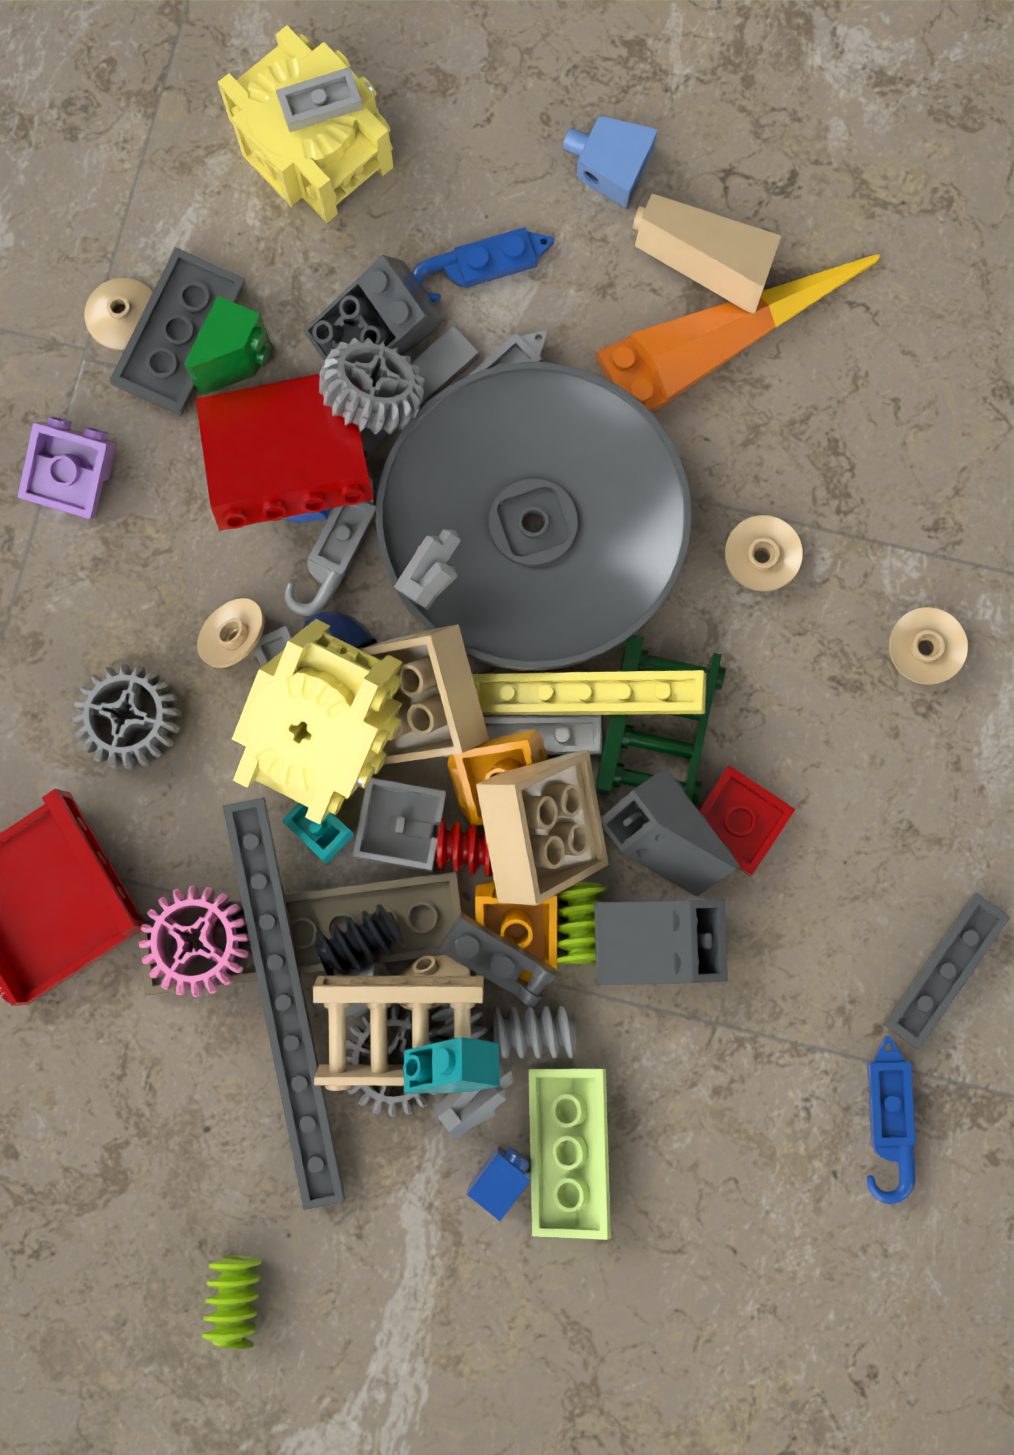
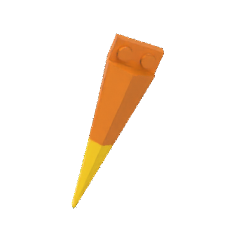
[595,254,881,412]

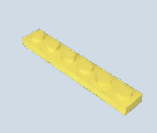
[472,670,706,716]

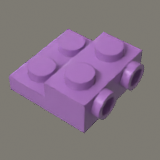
[17,416,117,519]

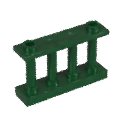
[595,635,726,805]

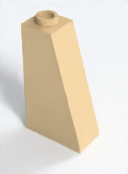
[632,193,781,314]

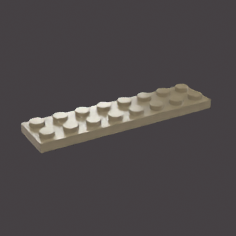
[139,872,462,995]

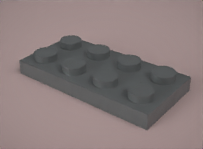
[110,247,246,416]

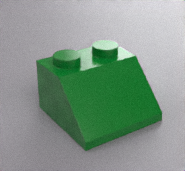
[184,296,272,395]

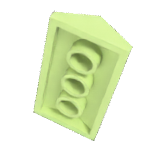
[528,1068,611,1240]

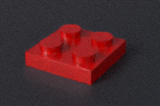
[698,765,796,876]

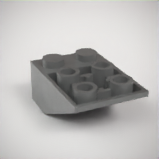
[303,255,445,361]
[601,768,740,897]
[594,899,728,985]

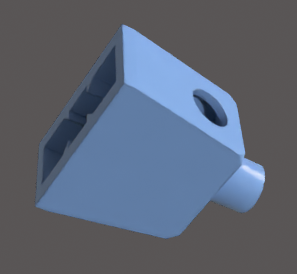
[563,116,658,208]

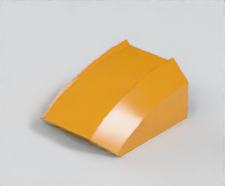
[447,730,548,826]
[475,881,557,982]

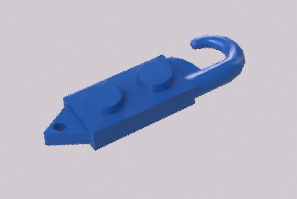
[412,227,554,302]
[866,1036,916,1204]

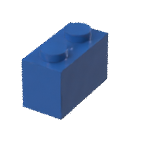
[466,1146,531,1221]

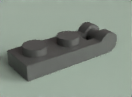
[439,913,558,1007]

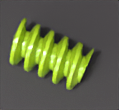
[557,882,607,964]
[202,1255,262,1349]

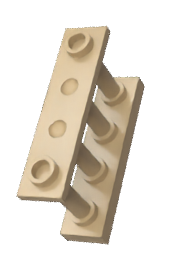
[313,976,484,1091]

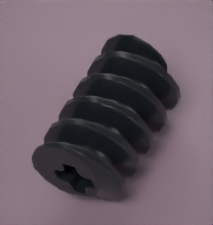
[316,904,407,976]

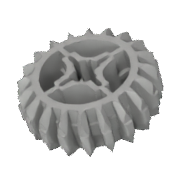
[319,338,424,435]
[72,663,181,770]
[346,1005,442,1117]

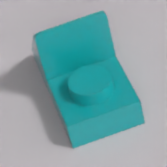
[282,803,354,864]

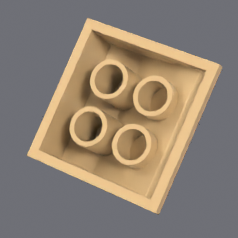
[358,624,489,765]
[476,750,609,905]

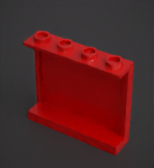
[195,374,374,531]
[0,789,146,1006]

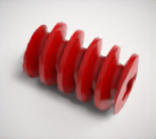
[435,818,493,878]

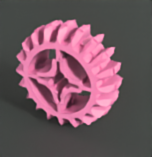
[139,886,250,997]

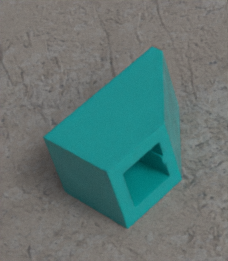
[403,1037,500,1094]

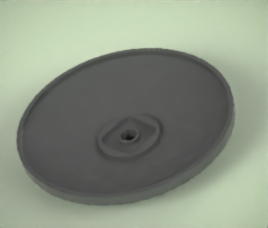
[376,362,691,671]

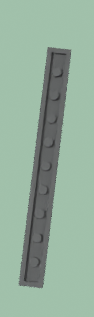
[223,797,345,1210]

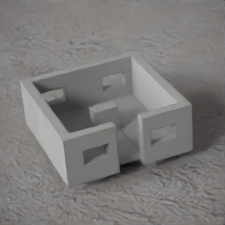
[352,778,447,872]

